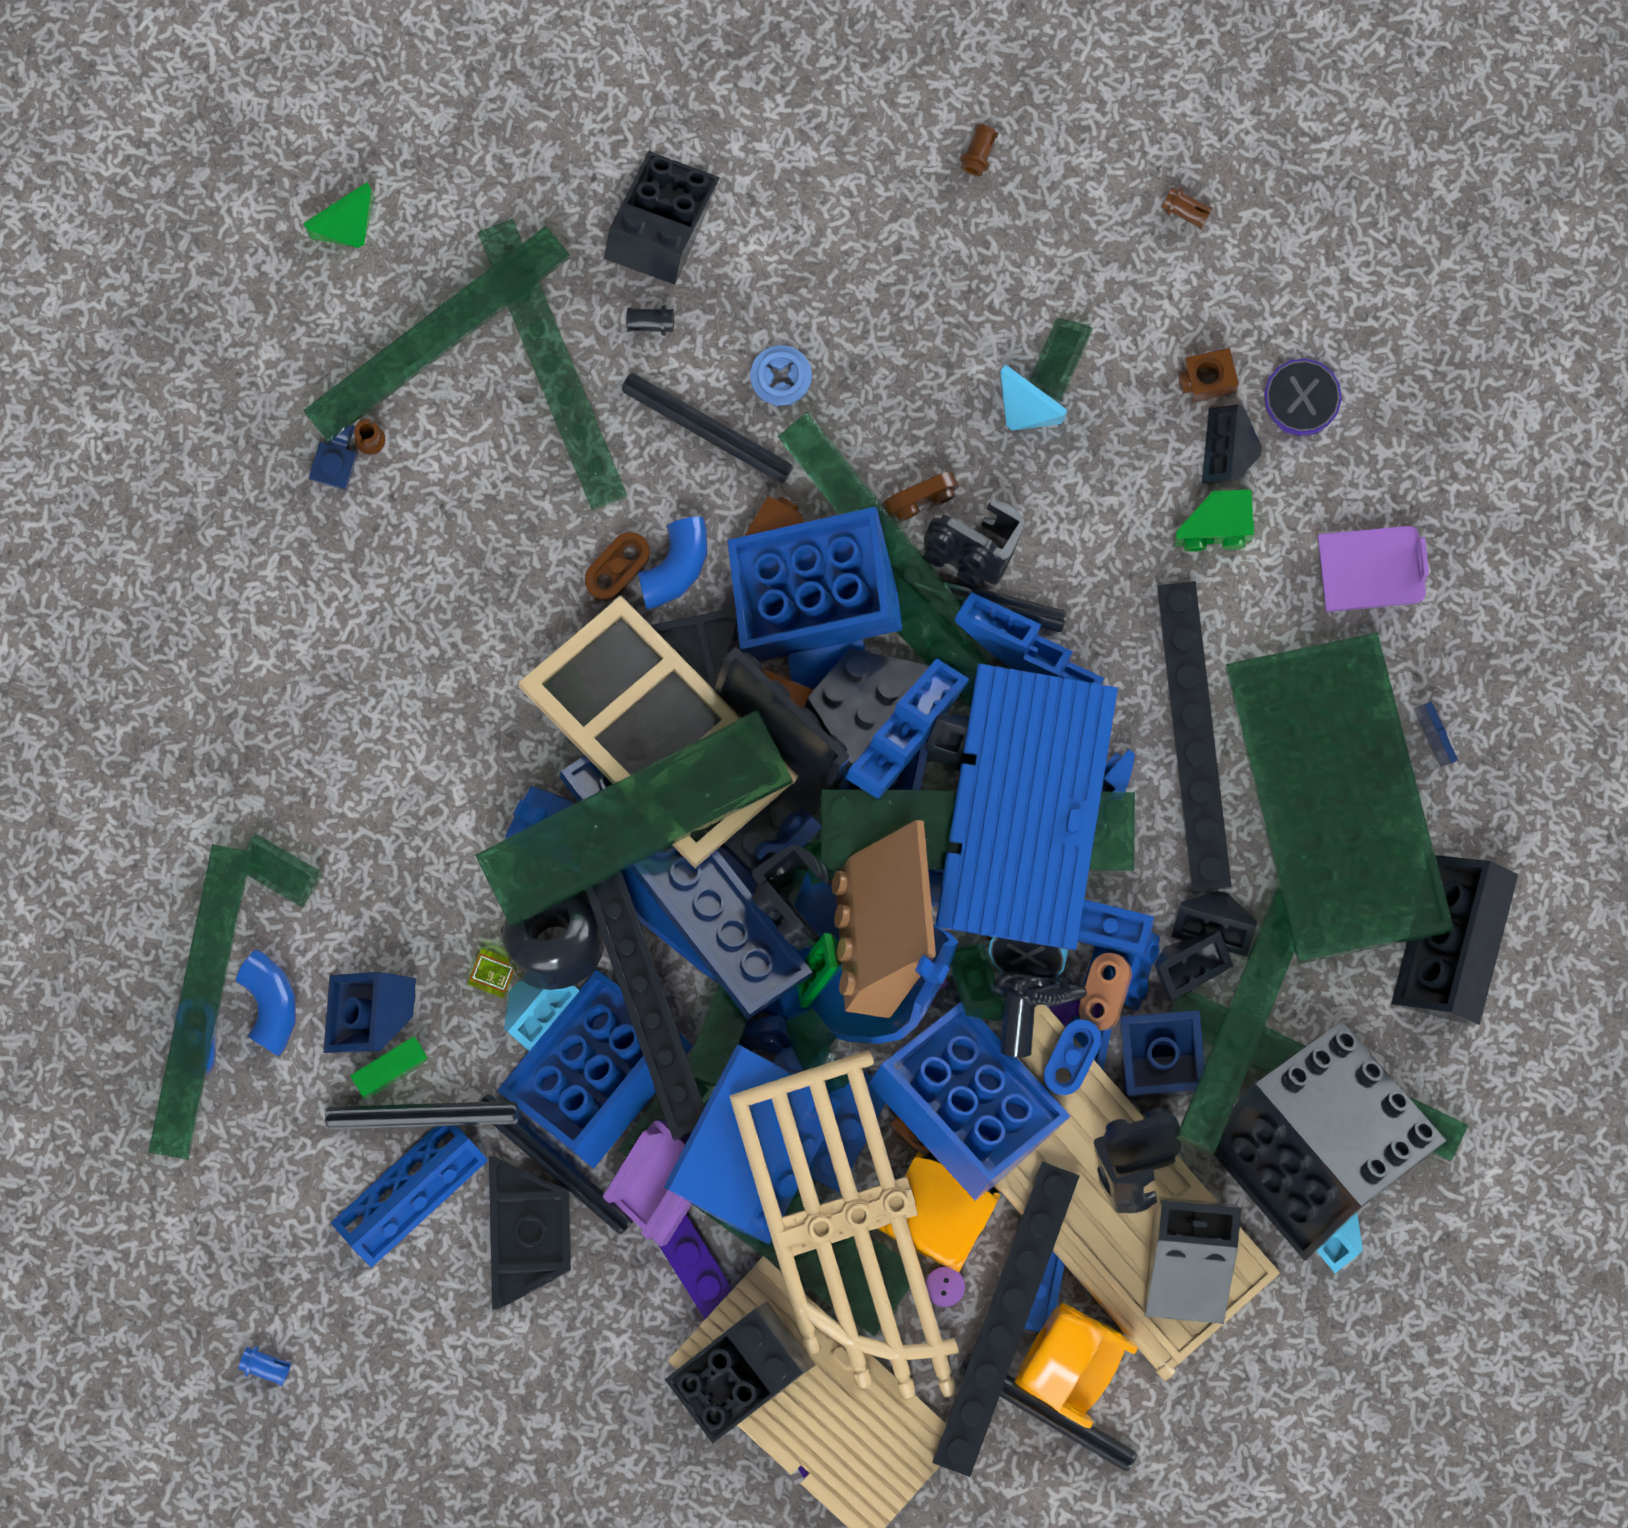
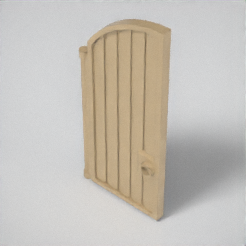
[994,1005,1280,1381]

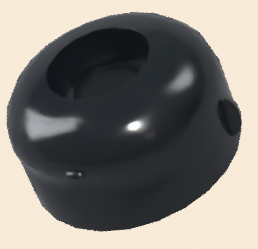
[500,887,604,990]

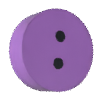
[925,1267,965,1307]

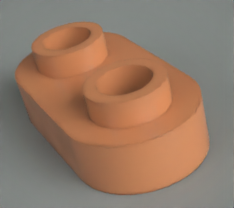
[1079,953,1132,1031]

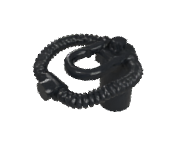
[993,972,1087,1057]

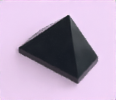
[1202,404,1262,484]
[1171,891,1257,957]
[1155,931,1233,1001]

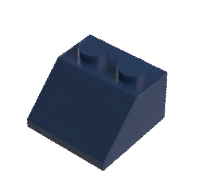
[1120,1010,1207,1100]

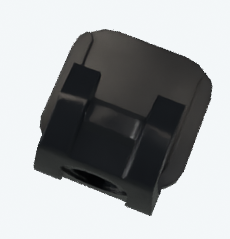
[923,500,1025,587]
[751,844,832,951]
[1094,1108,1182,1213]

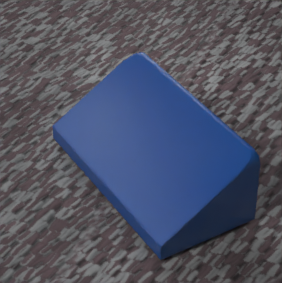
[787,639,866,689]

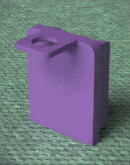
[1317,526,1429,612]
[603,1120,692,1246]

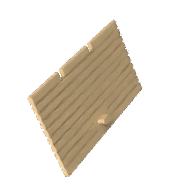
[668,1256,946,1528]

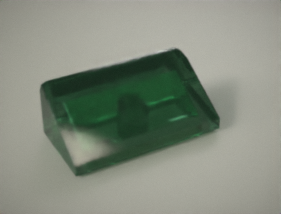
[1029,317,1093,402]
[236,833,323,908]
[950,943,1004,1021]

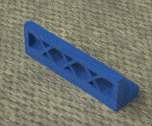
[331,1126,488,1268]

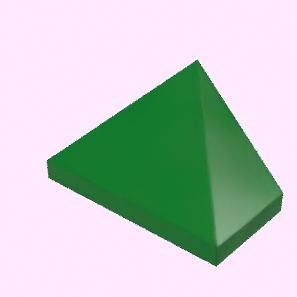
[303,182,375,248]
[797,933,842,1008]

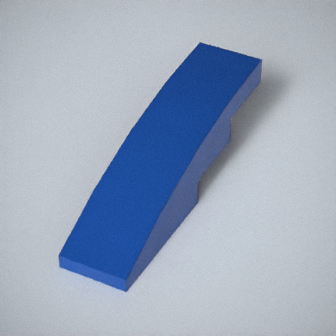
[955,592,1105,685]
[846,659,969,800]

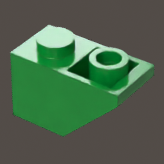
[1174,489,1254,552]

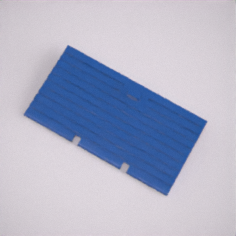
[935,664,1118,951]

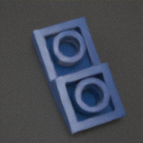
[1096,749,1135,832]

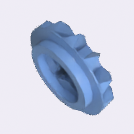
[750,345,812,407]

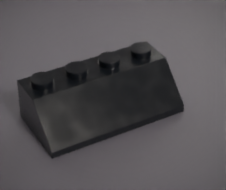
[1391,854,1519,1025]

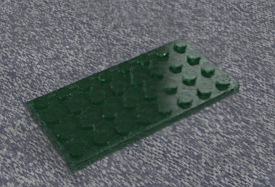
[1225,632,1453,964]

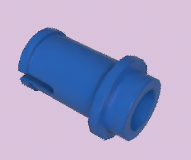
[238,1346,292,1387]

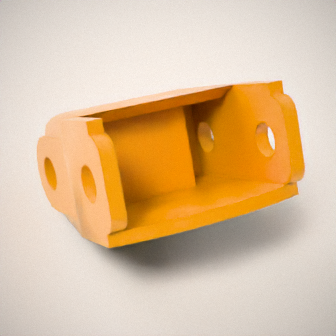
[878,1151,1001,1273]
[1014,1302,1138,1429]

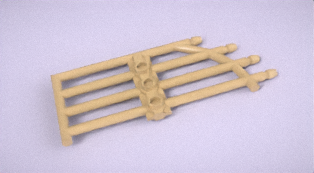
[729,1050,959,1398]

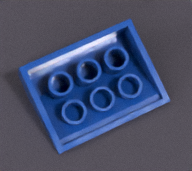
[727,507,903,662]
[497,969,693,1169]
[869,1000,1070,1201]
[664,1045,841,1245]

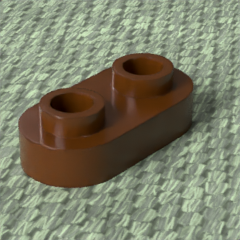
[882,471,959,522]
[585,532,650,601]

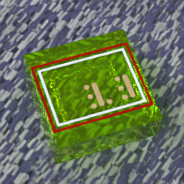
[467,948,515,999]

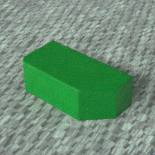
[350,1036,429,1100]

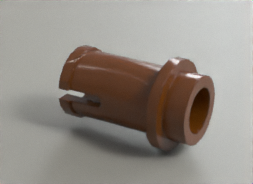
[960,124,999,176]
[1161,187,1213,229]
[354,419,386,455]

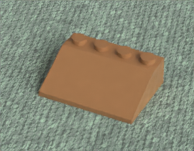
[832,820,936,1018]

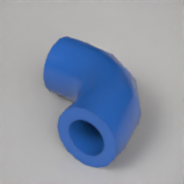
[638,516,708,610]
[235,949,296,1057]

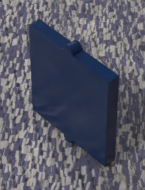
[1414,701,1458,767]

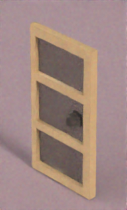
[519,596,798,868]

